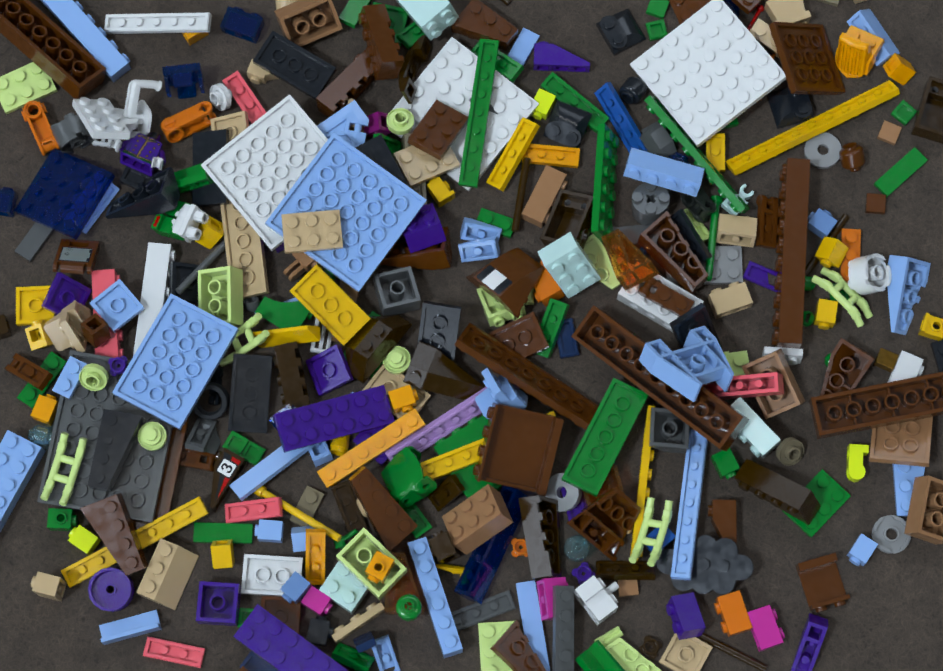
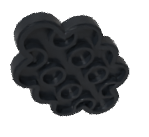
[656,535,754,594]

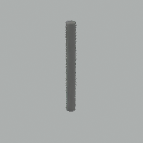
[175,240,225,295]

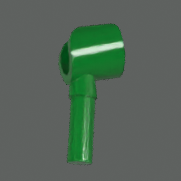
[334,528,358,549]

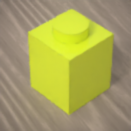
[531,88,556,120]
[68,525,101,556]

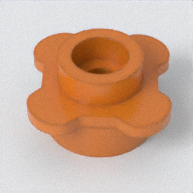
[511,538,528,557]

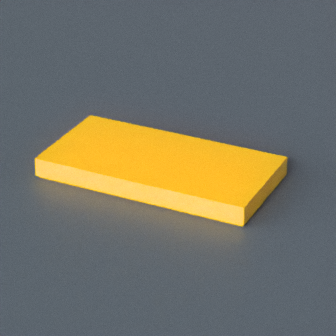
[290,264,371,346]

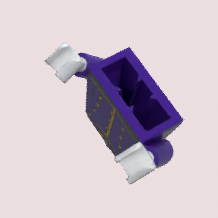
[109,132,166,177]

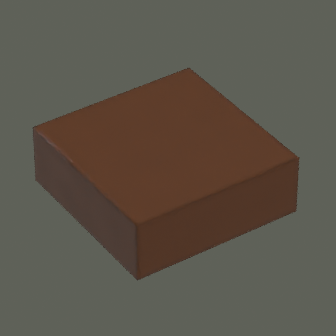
[865,193,886,215]

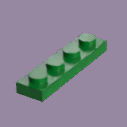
[540,72,609,133]

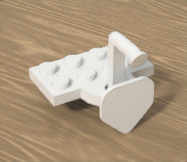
[72,79,162,140]

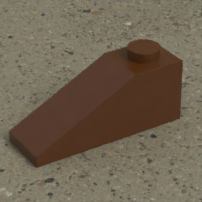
[707,499,737,544]

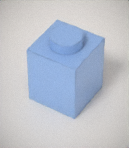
[255,519,284,543]
[291,526,315,552]
[846,533,878,566]

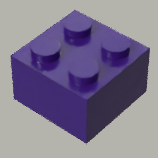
[403,203,447,253]
[196,581,241,626]

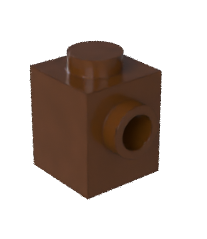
[80,313,111,348]

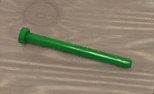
[706,195,723,281]

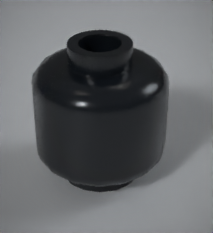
[619,76,647,104]

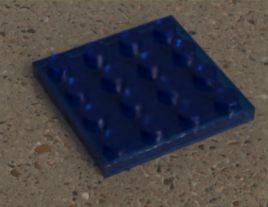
[14,149,115,240]

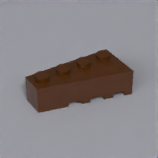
[348,466,418,552]

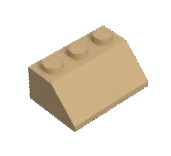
[136,538,199,610]

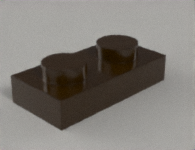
[427,474,466,512]

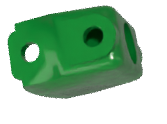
[381,446,437,508]

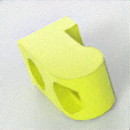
[846,444,869,482]

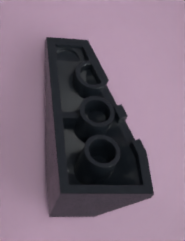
[105,167,180,219]

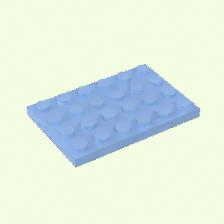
[112,294,239,430]

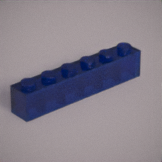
[454,485,528,604]

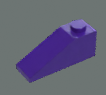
[533,41,590,72]
[791,613,828,671]

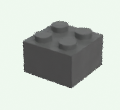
[373,266,421,316]

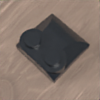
[596,9,646,56]
[766,87,814,129]
[543,100,592,148]

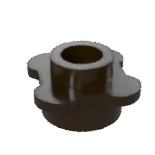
[639,635,662,659]

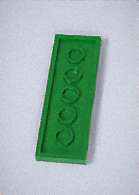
[591,124,619,244]
[562,378,649,497]

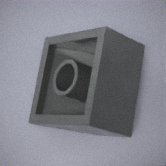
[649,407,689,454]

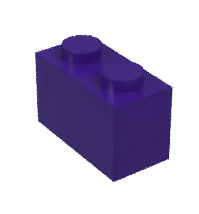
[666,592,706,640]

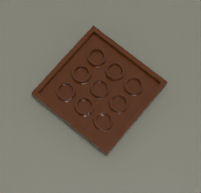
[769,22,845,95]

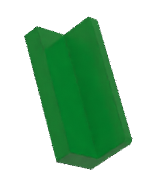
[174,163,215,194]
[575,640,625,671]

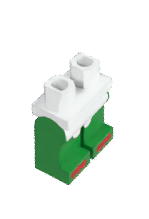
[150,201,209,243]

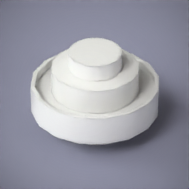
[210,83,232,111]

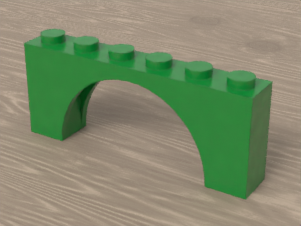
[255,268,336,329]

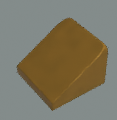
[874,348,899,372]

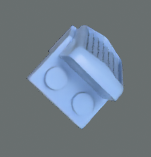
[475,368,528,419]

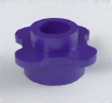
[108,356,128,377]
[572,562,595,585]

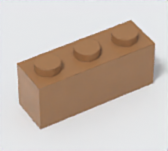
[521,165,568,228]

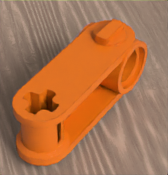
[21,100,60,156]
[160,101,216,143]

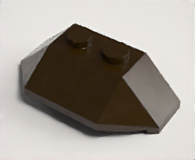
[345,315,412,384]

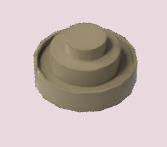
[776,437,804,466]

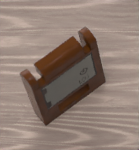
[53,239,100,275]

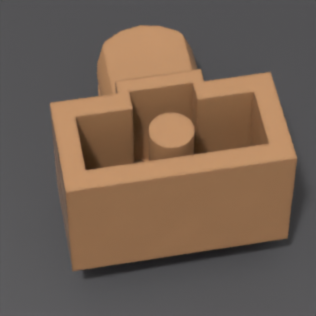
[283,252,324,282]

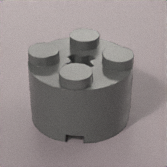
[50,113,95,154]
[631,183,670,226]

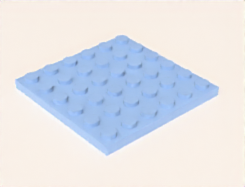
[265,132,427,292]

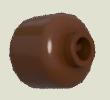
[839,142,866,172]

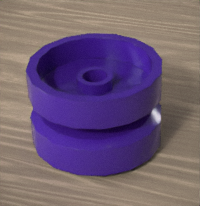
[88,567,135,612]

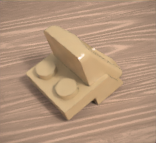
[43,300,92,352]

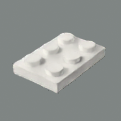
[241,554,303,596]

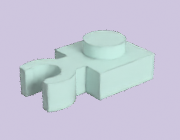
[721,184,754,216]

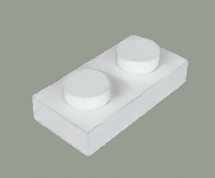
[762,346,803,365]

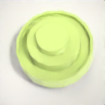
[386,108,414,135]
[383,346,411,375]
[79,363,109,391]
[138,422,167,451]

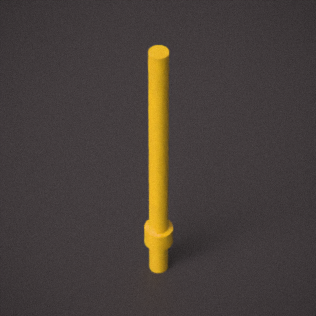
[254,486,342,542]

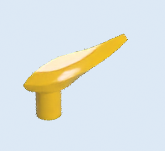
[436,564,472,584]

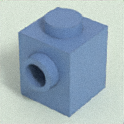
[807,208,838,239]
[280,571,311,604]

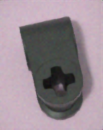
[681,186,716,223]

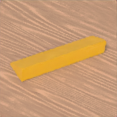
[253,325,320,348]

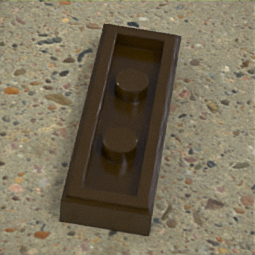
[331,480,369,540]
[596,561,656,580]

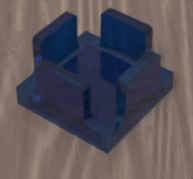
[162,62,205,99]

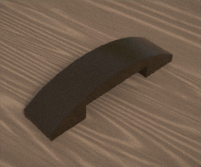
[399,35,433,104]

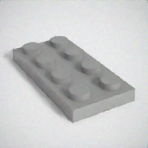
[666,246,743,285]

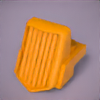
[835,25,884,78]

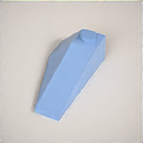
[887,255,931,335]

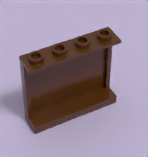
[473,402,564,496]

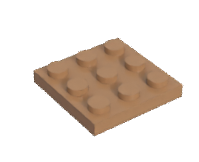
[869,417,933,467]

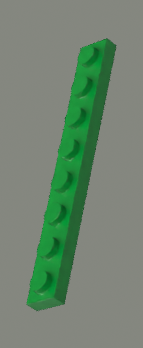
[458,38,499,188]
[644,95,750,214]

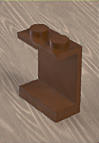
[796,553,850,613]

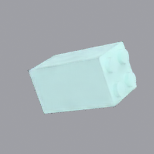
[396,0,459,41]

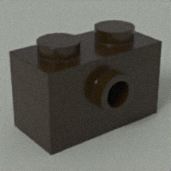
[429,530,462,564]

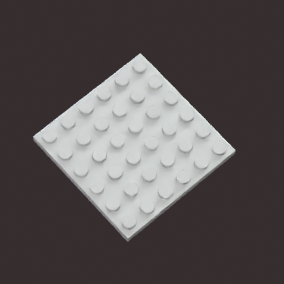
[630,0,786,147]
[392,37,539,191]
[201,94,328,251]

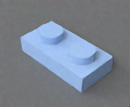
[52,356,87,400]

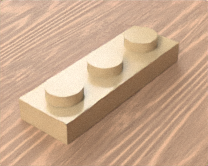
[331,602,386,644]

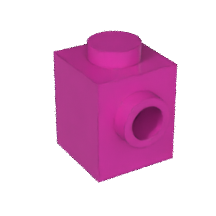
[301,585,333,616]

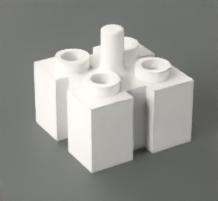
[574,575,619,626]

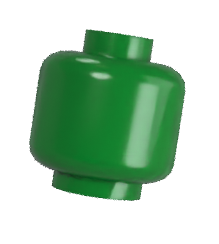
[396,594,422,622]

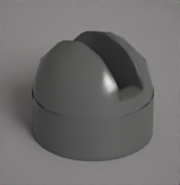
[244,296,260,312]

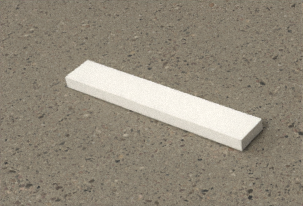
[104,12,212,34]

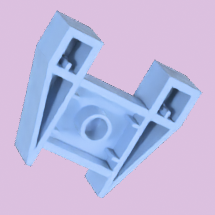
[639,326,734,402]

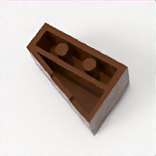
[451,0,518,51]

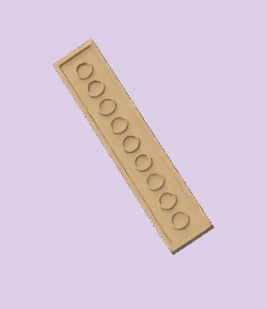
[210,111,269,299]

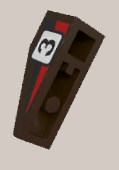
[210,448,246,512]

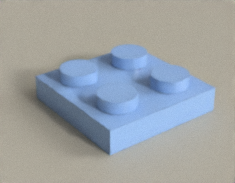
[89,279,144,333]

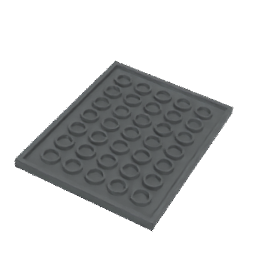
[37,350,173,523]

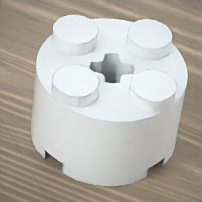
[848,253,892,295]

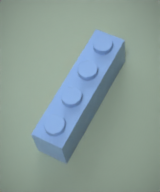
[623,147,704,197]

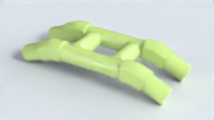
[811,267,873,327]
[220,313,270,367]
[40,432,87,506]
[629,497,673,567]

